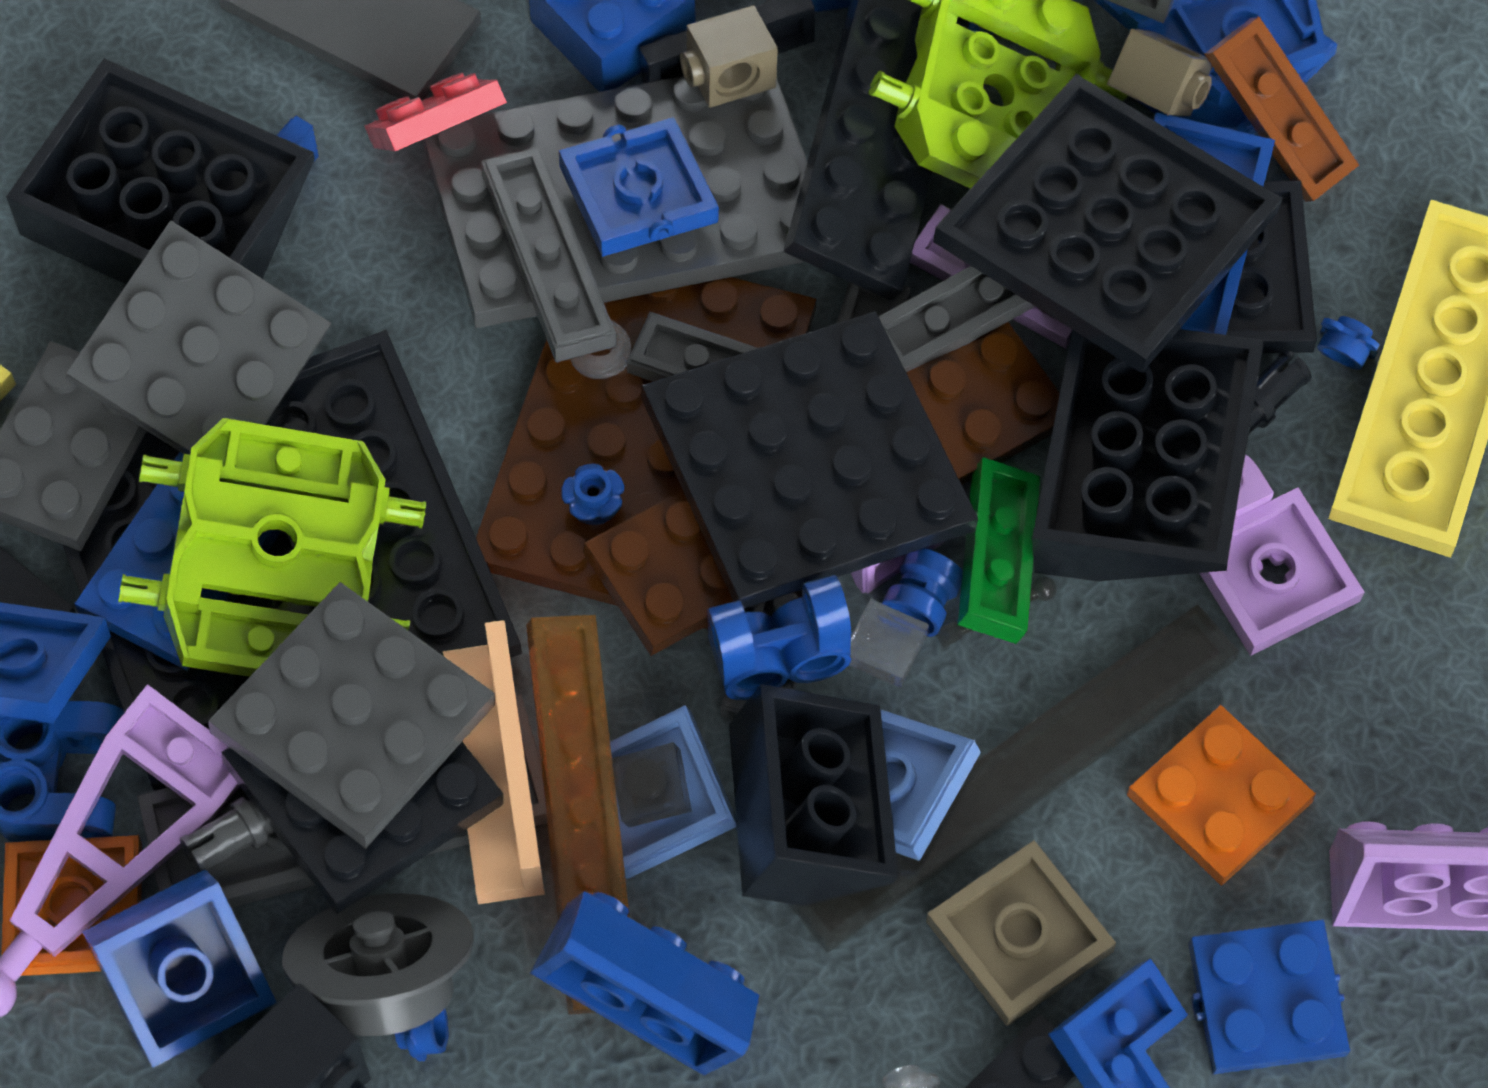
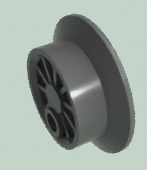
[282,893,474,1036]

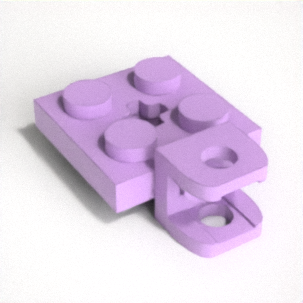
[1199,455,1365,656]

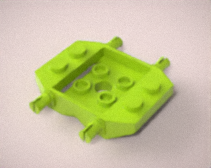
[869,0,1128,188]
[118,418,426,677]

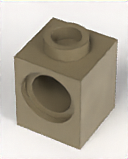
[680,5,778,108]
[1107,29,1212,116]

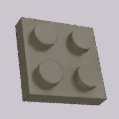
[926,840,1116,1026]

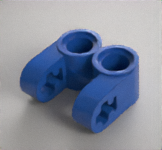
[707,575,851,700]
[0,701,125,842]

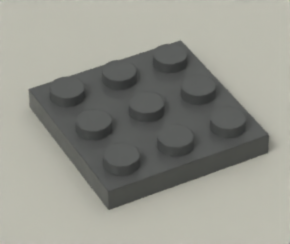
[65,220,331,455]
[208,582,495,848]

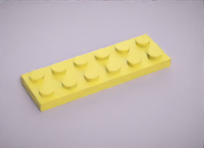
[1328,200,1488,558]

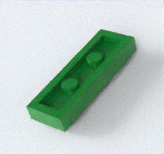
[957,457,1040,644]

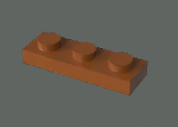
[1204,17,1359,202]

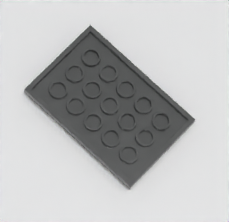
[422,76,807,328]

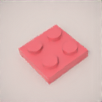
[364,73,506,151]

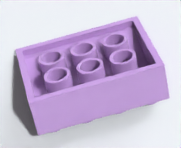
[1329,822,1488,931]

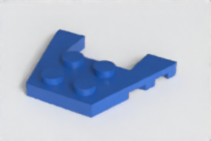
[1094,0,1327,106]

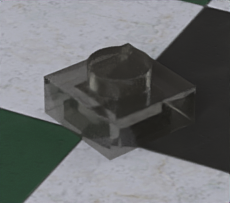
[611,742,692,828]

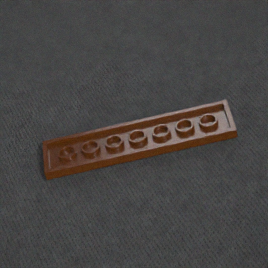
[583,322,1060,656]

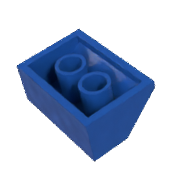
[530,891,759,1075]

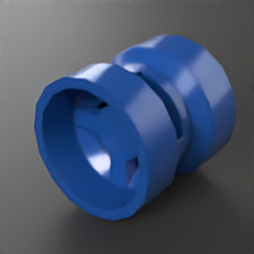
[881,548,963,637]

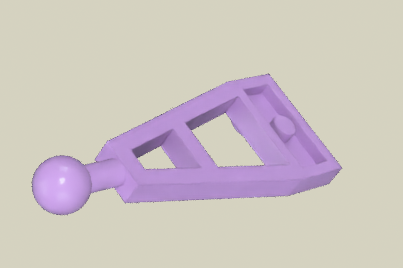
[0,685,240,1018]

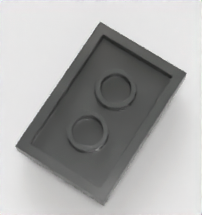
[0,341,147,551]

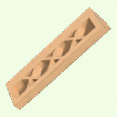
[443,620,545,905]

